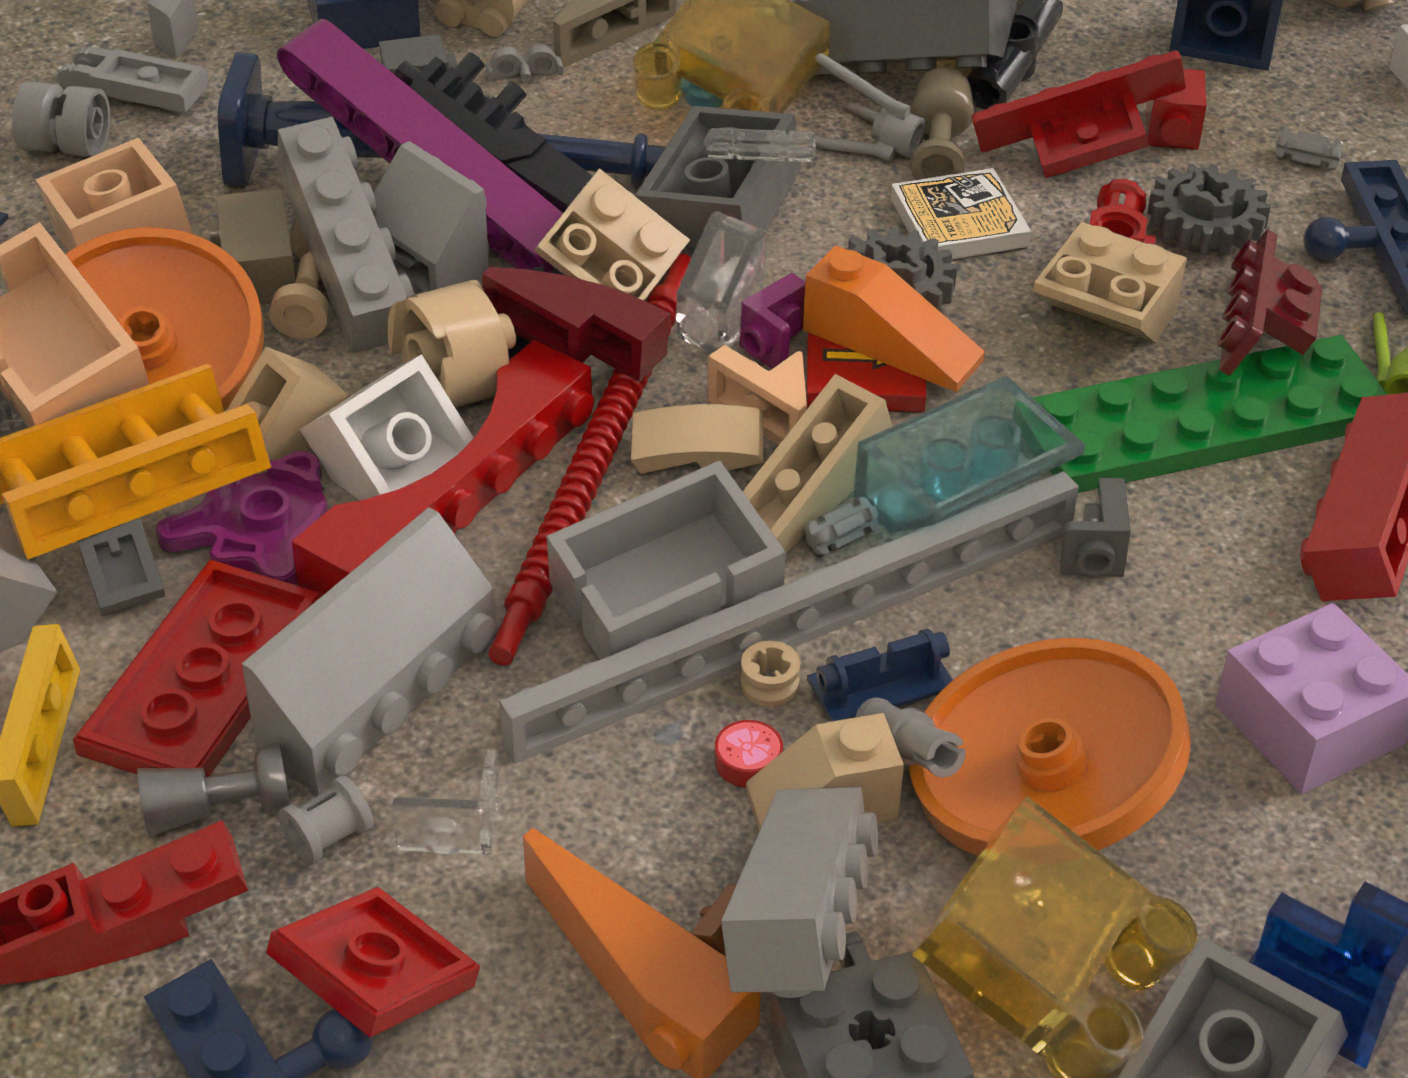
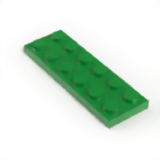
[1018,335,1388,493]

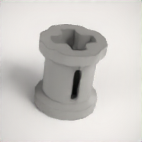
[278,775,374,865]

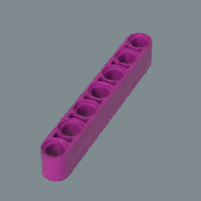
[277,19,563,273]

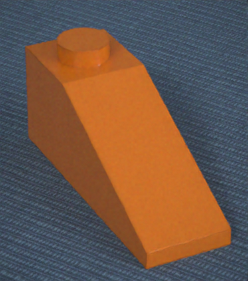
[803,245,985,392]

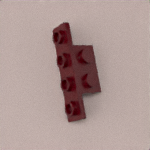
[1217,229,1322,376]

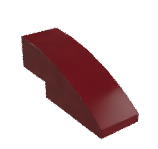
[482,267,670,382]

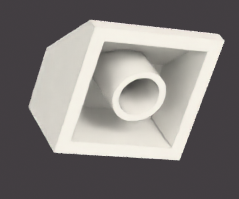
[299,354,474,500]

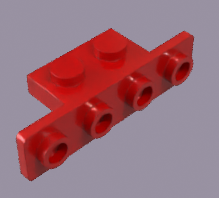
[971,50,1186,178]

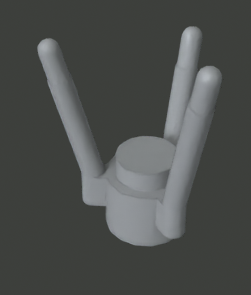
[801,53,926,162]

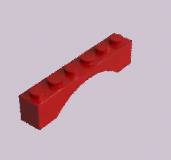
[291,339,594,594]

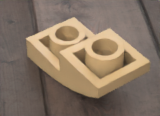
[631,404,764,474]

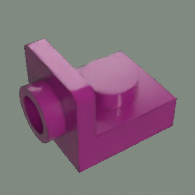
[739,273,805,369]

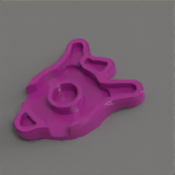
[155,451,328,585]

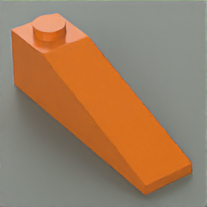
[523,827,761,1078]

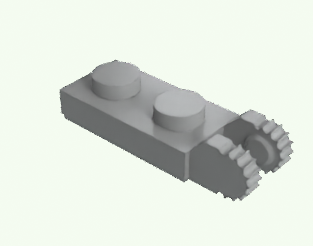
[56,46,209,113]

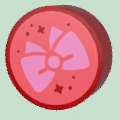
[714,720,783,788]

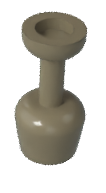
[911,67,974,180]

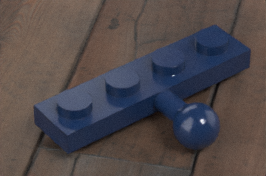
[1303,160,1408,315]
[144,959,374,1078]

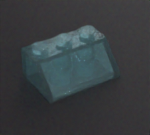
[854,376,1085,534]

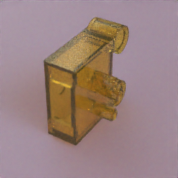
[634,0,830,113]
[912,796,1198,1078]

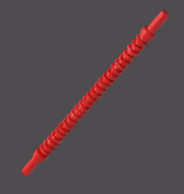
[488,253,694,666]

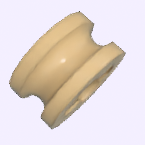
[740,640,801,707]

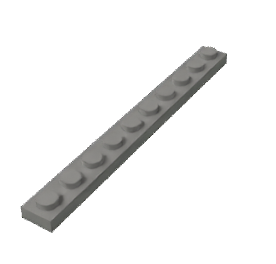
[499,471,1079,764]

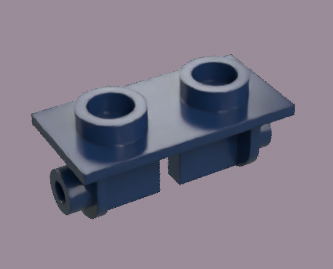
[807,628,953,722]

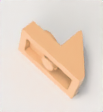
[708,345,807,445]

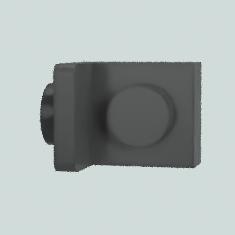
[1060,478,1131,577]
[77,519,165,616]

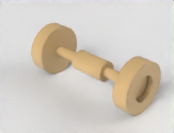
[269,217,330,339]

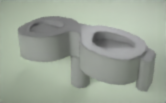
[486,44,563,82]

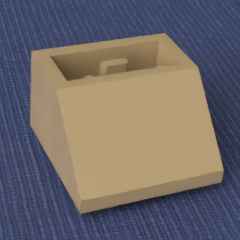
[534,168,690,301]
[1033,222,1187,342]

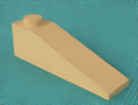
[742,374,896,553]

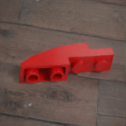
[0,820,248,985]

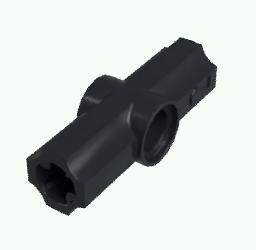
[967,0,1063,110]

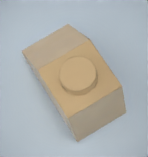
[226,347,348,474]
[746,713,904,831]

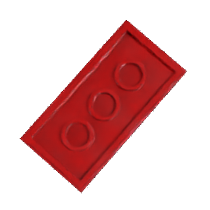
[73,559,324,777]

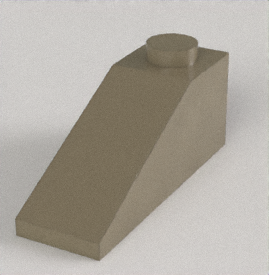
[553,0,676,68]

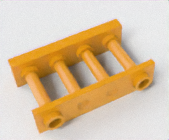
[0,363,271,560]

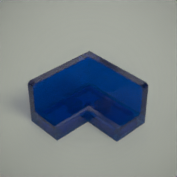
[1249,881,1408,1069]

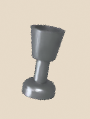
[137,743,290,838]

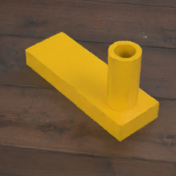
[0,624,81,827]

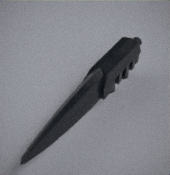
[394,52,727,293]

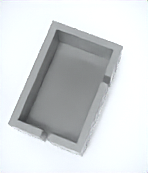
[547,460,786,660]

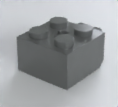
[770,931,974,1078]

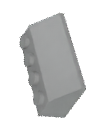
[242,507,497,795]

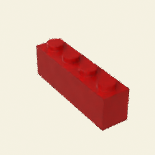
[1300,393,1408,601]

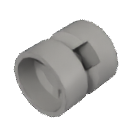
[12,81,110,158]

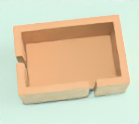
[0,222,149,428]

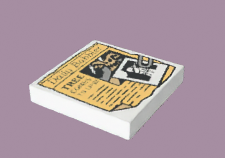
[890,168,1032,260]

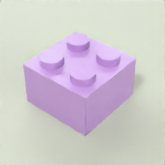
[1215,603,1408,795]

